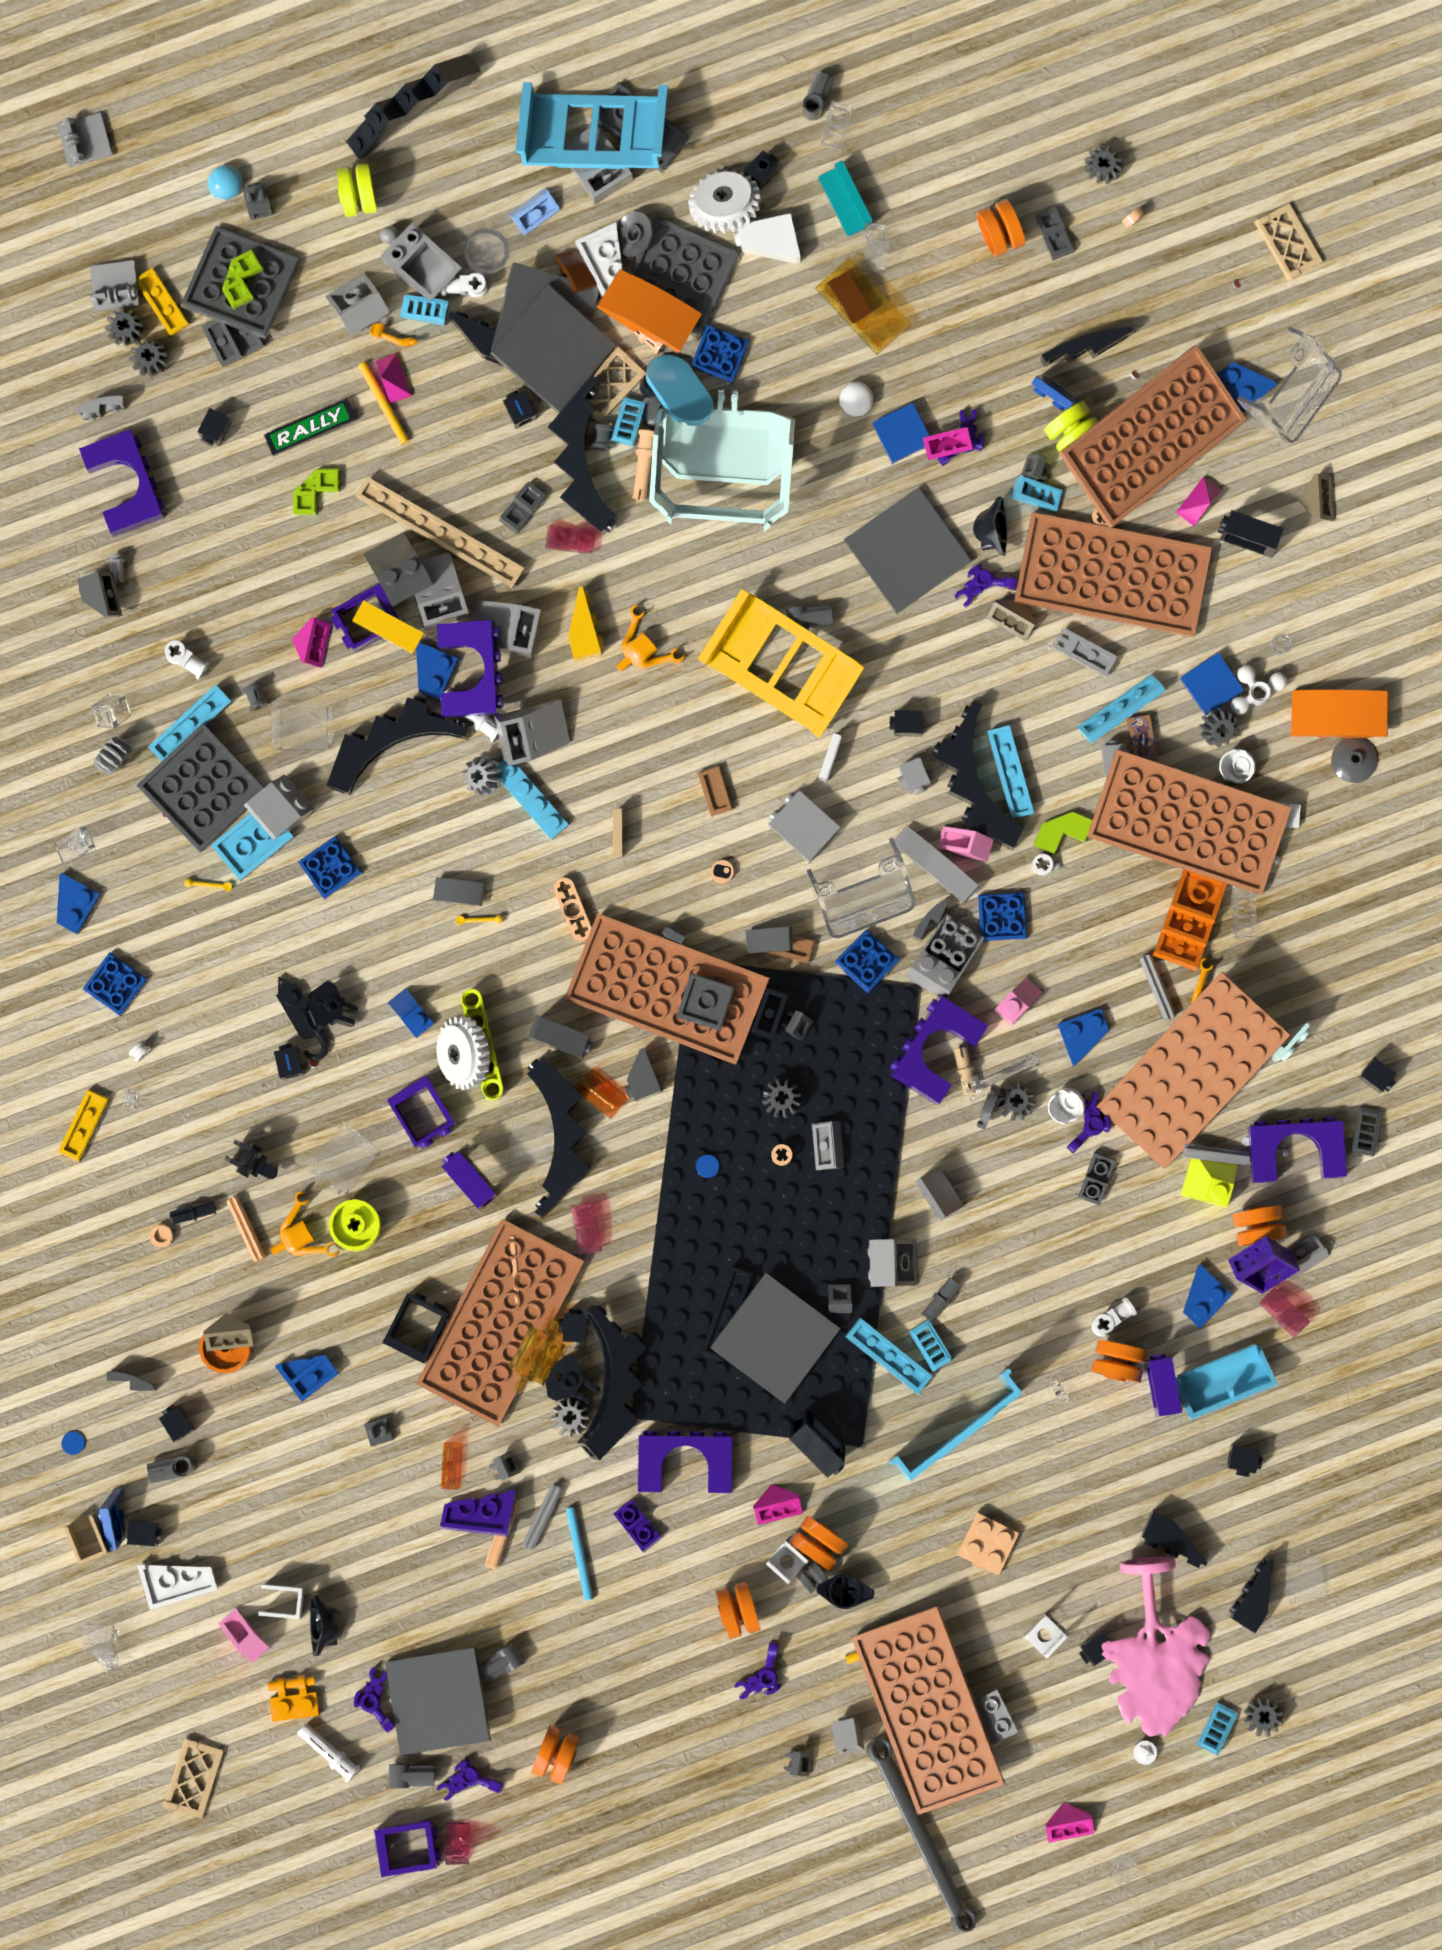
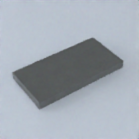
[591,82,690,173]

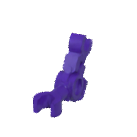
[937,409,984,467]
[955,564,1017,608]
[1066,1091,1110,1154]
[734,1642,781,1699]
[354,1667,395,1733]
[437,1759,504,1801]

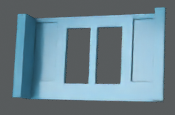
[516,82,668,169]
[887,1369,1022,1481]

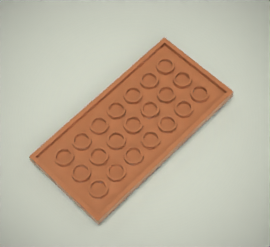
[1058,345,1247,527]
[1014,512,1212,638]
[1087,749,1292,895]
[564,913,770,1065]
[1096,971,1291,1169]
[416,1219,585,1427]
[852,1606,1005,1815]

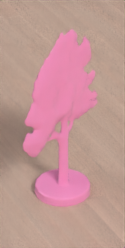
[1101,1556,1210,1737]

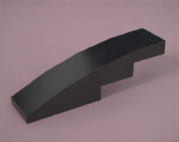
[1040,327,1133,367]

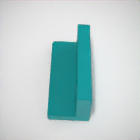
[818,160,873,237]

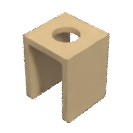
[64,1515,111,1565]

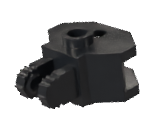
[303,981,358,1032]
[224,1139,278,1180]
[545,1356,601,1405]

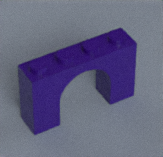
[79,430,166,537]
[437,620,504,718]
[890,996,988,1105]
[1248,1117,1347,1183]
[638,1431,732,1493]

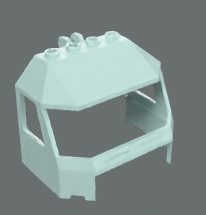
[649,390,795,531]

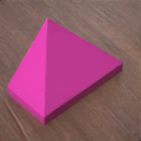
[375,353,412,404]
[923,427,973,460]
[1176,476,1222,526]
[292,618,331,668]
[753,1484,803,1525]
[1045,1802,1094,1843]

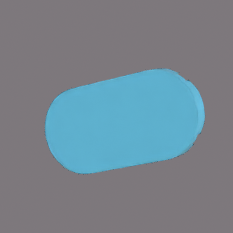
[646,355,714,426]

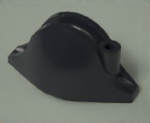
[973,496,1007,556]
[816,1574,875,1609]
[310,1594,345,1656]

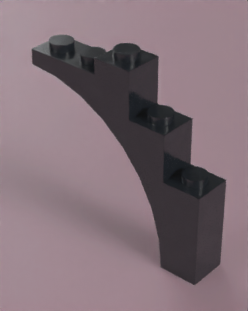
[346,53,481,159]
[326,696,470,796]
[932,701,1024,851]
[577,1304,647,1461]

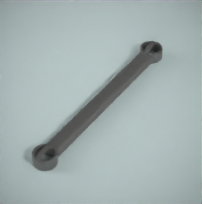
[866,1738,977,1933]

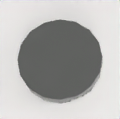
[976,1084,1001,1130]

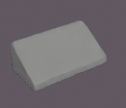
[812,1122,844,1170]
[1288,1232,1329,1280]

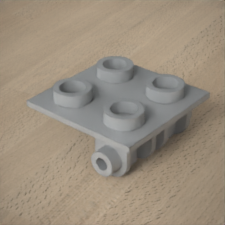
[57,112,112,168]
[90,260,139,311]
[975,1689,1018,1745]

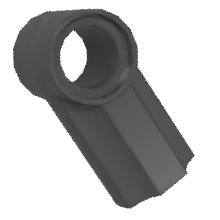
[802,72,834,121]
[786,605,833,633]
[147,1455,196,1483]
[479,1642,525,1684]
[389,1764,435,1789]

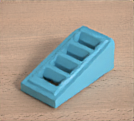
[400,295,449,326]
[612,397,646,447]
[1011,475,1063,512]
[909,1320,953,1372]
[1196,1702,1238,1756]

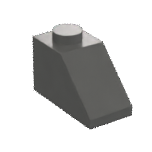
[77,571,123,617]
[624,1048,661,1102]

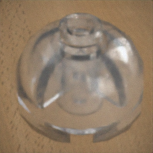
[464,228,509,275]

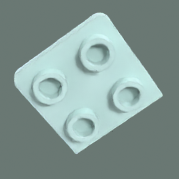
[1270,1021,1311,1063]

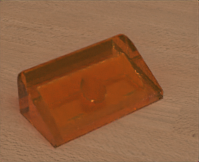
[576,1068,629,1119]
[441,1442,463,1490]

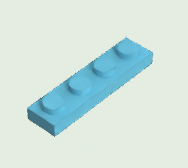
[1077,674,1165,743]
[148,684,231,762]
[987,725,1034,820]
[496,760,569,841]
[845,1318,932,1394]

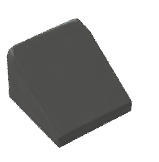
[828,1284,852,1313]

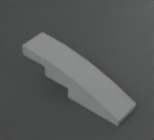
[892,825,979,904]

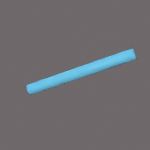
[566,1507,594,1601]

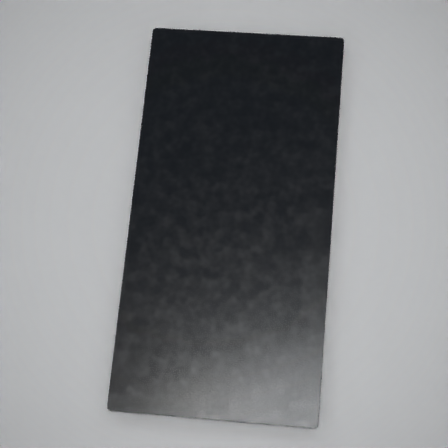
[633,964,918,1447]

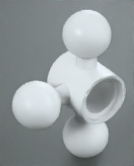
[1230,665,1288,715]

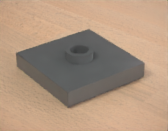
[676,973,735,1032]

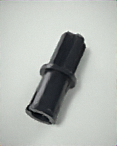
[169,1199,217,1225]

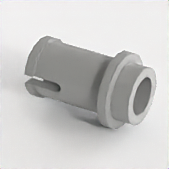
[107,554,126,583]

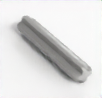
[1140,954,1176,1020]
[1182,1144,1251,1166]
[523,1484,562,1550]

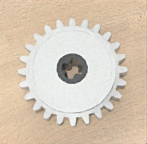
[688,169,761,233]
[437,1016,490,1090]

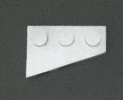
[575,222,622,297]
[137,1565,218,1610]

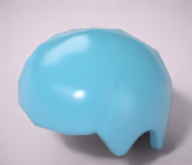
[207,165,243,200]

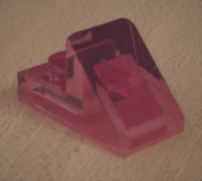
[445,1822,471,1865]

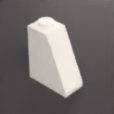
[734,213,800,264]

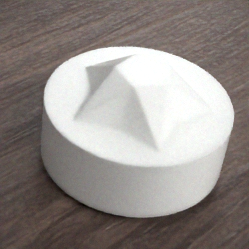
[1133,1740,1157,1765]

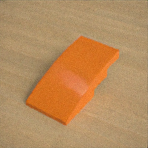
[597,269,702,353]
[1291,690,1389,739]
[1153,869,1227,971]

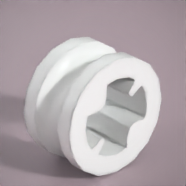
[1032,854,1053,876]
[129,1040,151,1062]

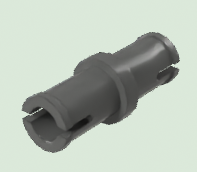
[921,1277,961,1323]

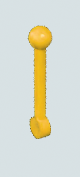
[184,878,233,892]
[456,915,504,925]

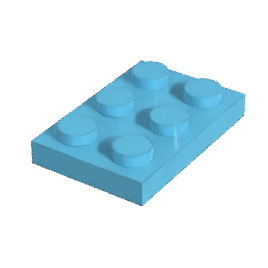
[211,813,294,881]

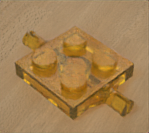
[509,1318,565,1393]

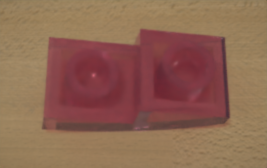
[545,525,596,554]
[571,1202,602,1255]
[1259,1287,1310,1338]

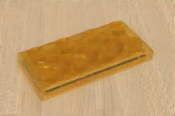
[815,257,911,356]

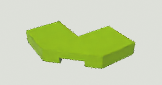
[222,249,263,310]
[293,469,340,515]
[1033,812,1092,854]

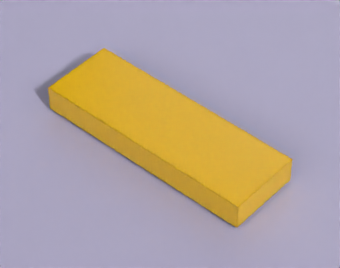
[136,267,190,337]
[352,600,424,654]
[58,1089,109,1162]

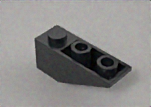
[448,311,504,367]
[1140,1511,1208,1568]
[1229,1558,1272,1634]

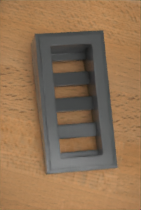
[1350,1107,1382,1157]

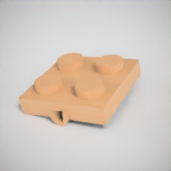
[956,1512,1019,1575]

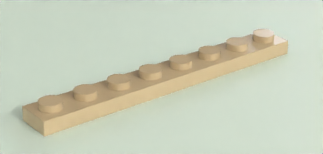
[355,477,525,589]

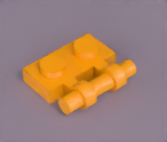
[268,1675,319,1722]

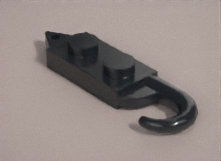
[276,977,330,1060]

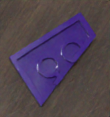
[440,1489,517,1537]

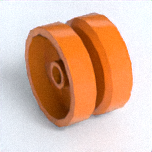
[976,199,1025,258]
[1232,1205,1288,1247]
[199,1333,253,1374]
[1091,1340,1147,1383]
[789,1515,849,1571]
[715,1581,761,1640]
[531,1725,580,1785]

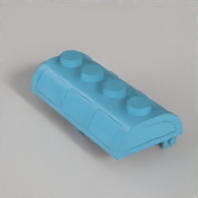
[1176,1344,1278,1421]

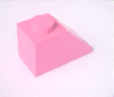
[937,826,994,861]
[994,977,1043,1026]
[218,1608,270,1663]

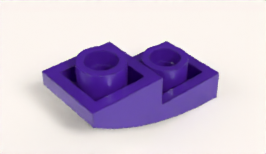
[613,1499,662,1553]

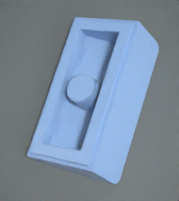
[509,188,561,236]

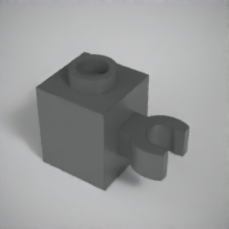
[243,182,273,220]

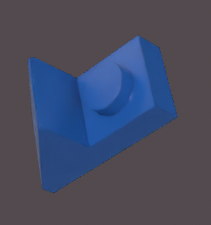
[388,988,434,1039]

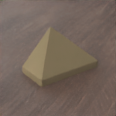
[1298,474,1335,522]
[986,600,1036,641]
[204,1313,254,1351]

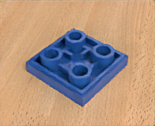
[690,324,749,384]
[1032,374,1079,411]
[872,403,929,464]
[1180,653,1244,716]
[298,835,362,900]
[978,893,1027,941]
[835,929,900,994]
[83,952,147,1016]

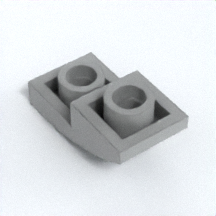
[76,396,126,421]

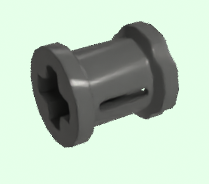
[590,424,613,451]
[242,682,269,711]

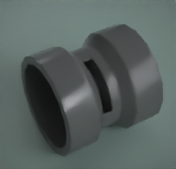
[797,1561,828,1594]

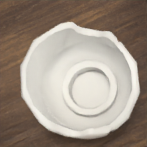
[839,381,874,417]
[1219,749,1256,784]
[1048,1088,1086,1125]

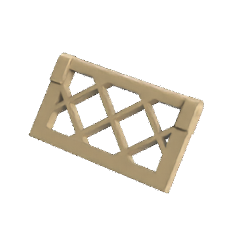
[1254,203,1323,281]
[587,346,646,423]
[163,1738,224,1818]

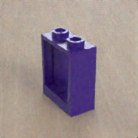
[330,583,400,653]
[387,1076,456,1150]
[441,1152,497,1211]
[1228,1236,1300,1294]
[1145,1354,1182,1417]
[374,1820,442,1877]

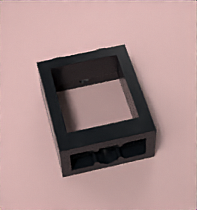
[1218,510,1284,558]
[382,1291,450,1364]
[789,1408,846,1478]

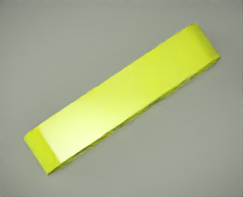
[461,989,504,1101]

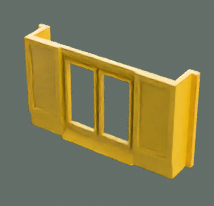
[698,589,865,738]

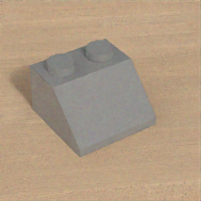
[325,273,390,336]
[244,774,314,840]
[915,1167,965,1222]
[868,1239,917,1287]

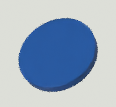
[696,1155,719,1178]
[61,1432,85,1455]

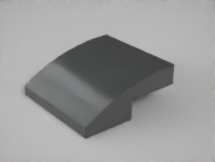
[202,320,266,367]

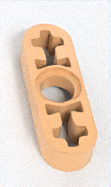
[554,878,592,942]

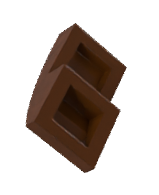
[554,250,597,293]
[827,271,872,324]

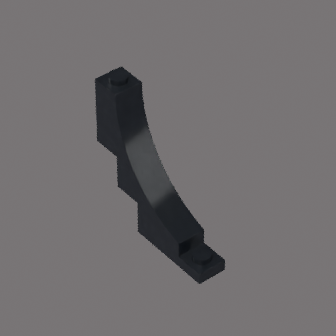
[548,375,618,535]
[527,1058,591,1219]

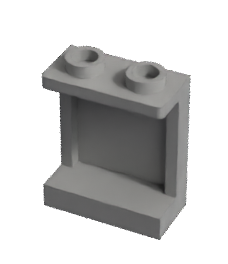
[768,790,840,863]

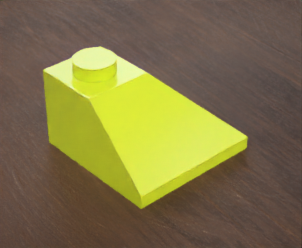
[1180,1158,1238,1208]

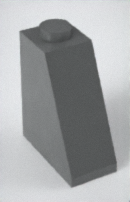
[528,1015,593,1059]

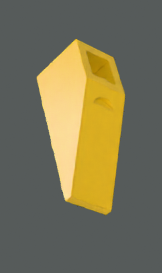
[568,586,604,662]

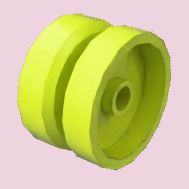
[337,163,377,218]
[1044,401,1098,451]
[329,1199,382,1252]

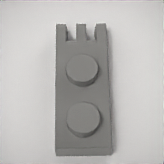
[1052,628,1117,678]

